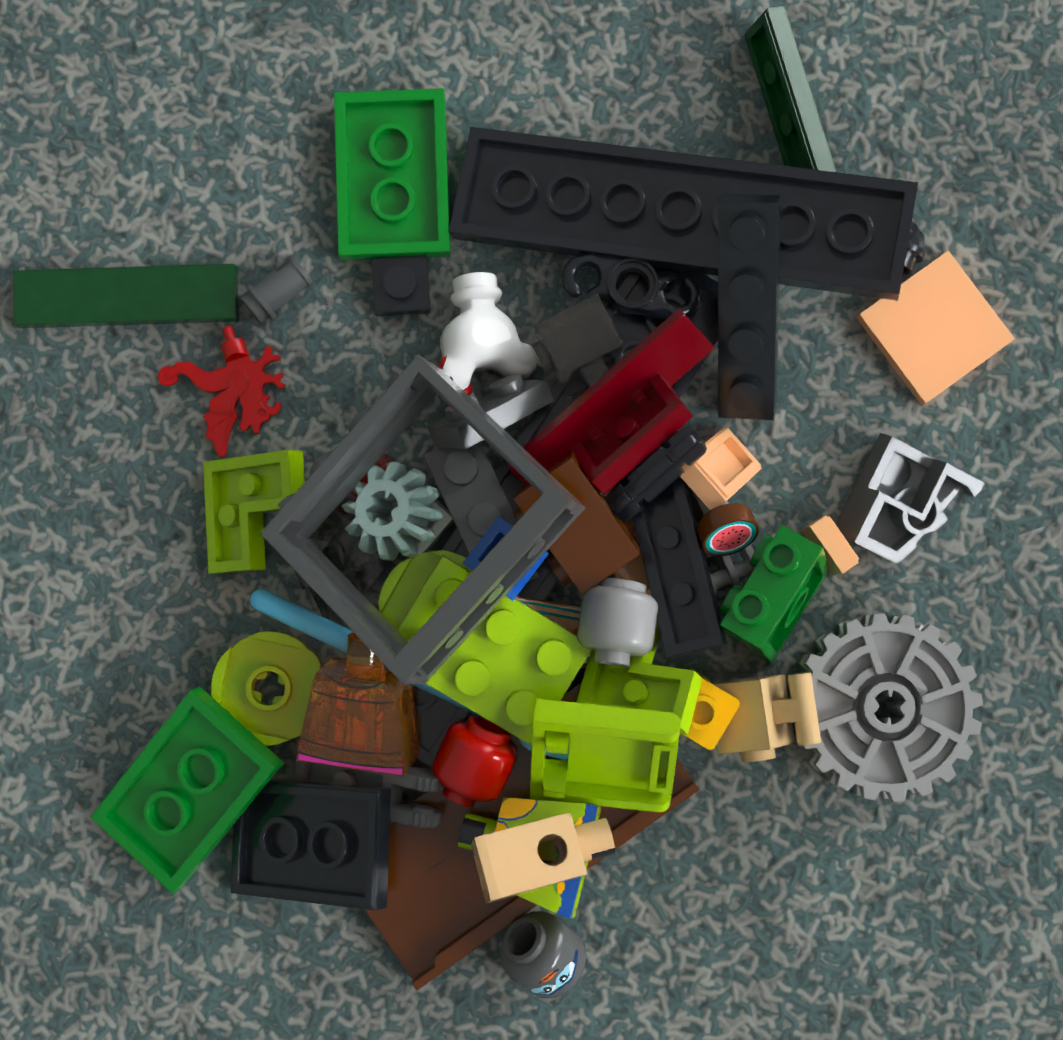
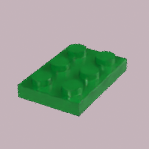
[334,88,451,261]
[90,687,284,894]

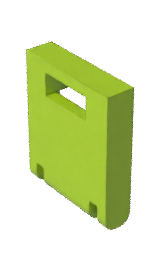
[530,698,681,812]

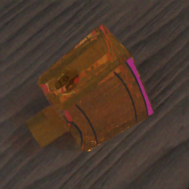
[296,632,420,777]

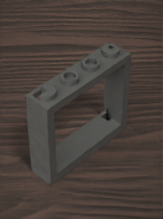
[260,355,585,685]

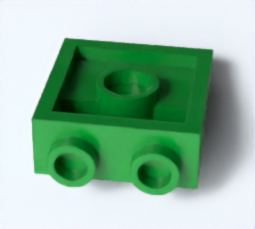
[720,525,829,665]

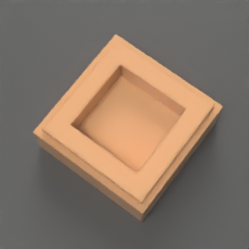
[801,515,859,576]

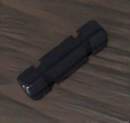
[605,426,707,521]

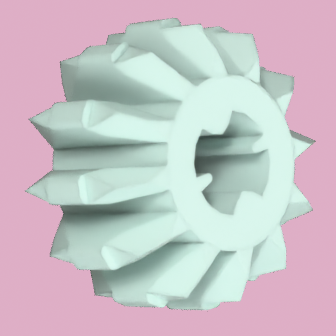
[341,462,443,561]

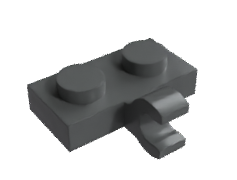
[427,374,554,449]

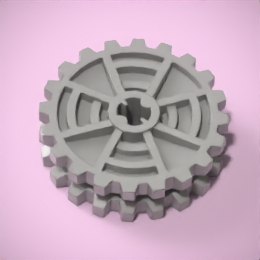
[789,613,983,802]

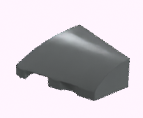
[836,433,984,564]

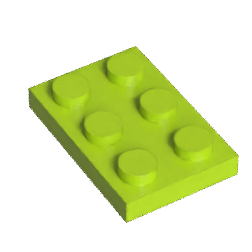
[397,554,591,746]

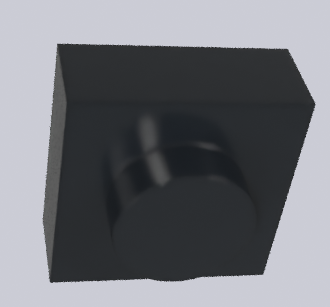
[371,255,431,316]

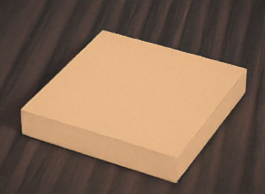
[856,250,1015,406]

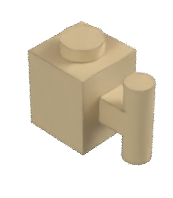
[714,672,821,762]

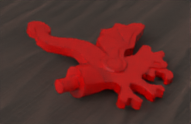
[158,326,286,458]

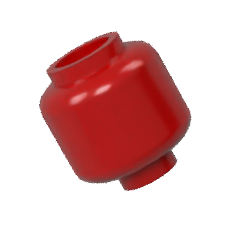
[432,715,518,807]

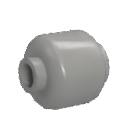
[577,578,658,667]

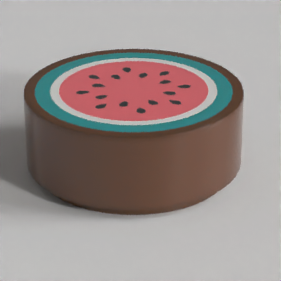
[697,503,759,556]

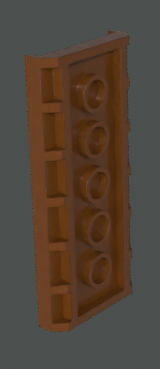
[365,682,700,991]

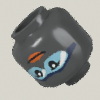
[500,911,587,999]

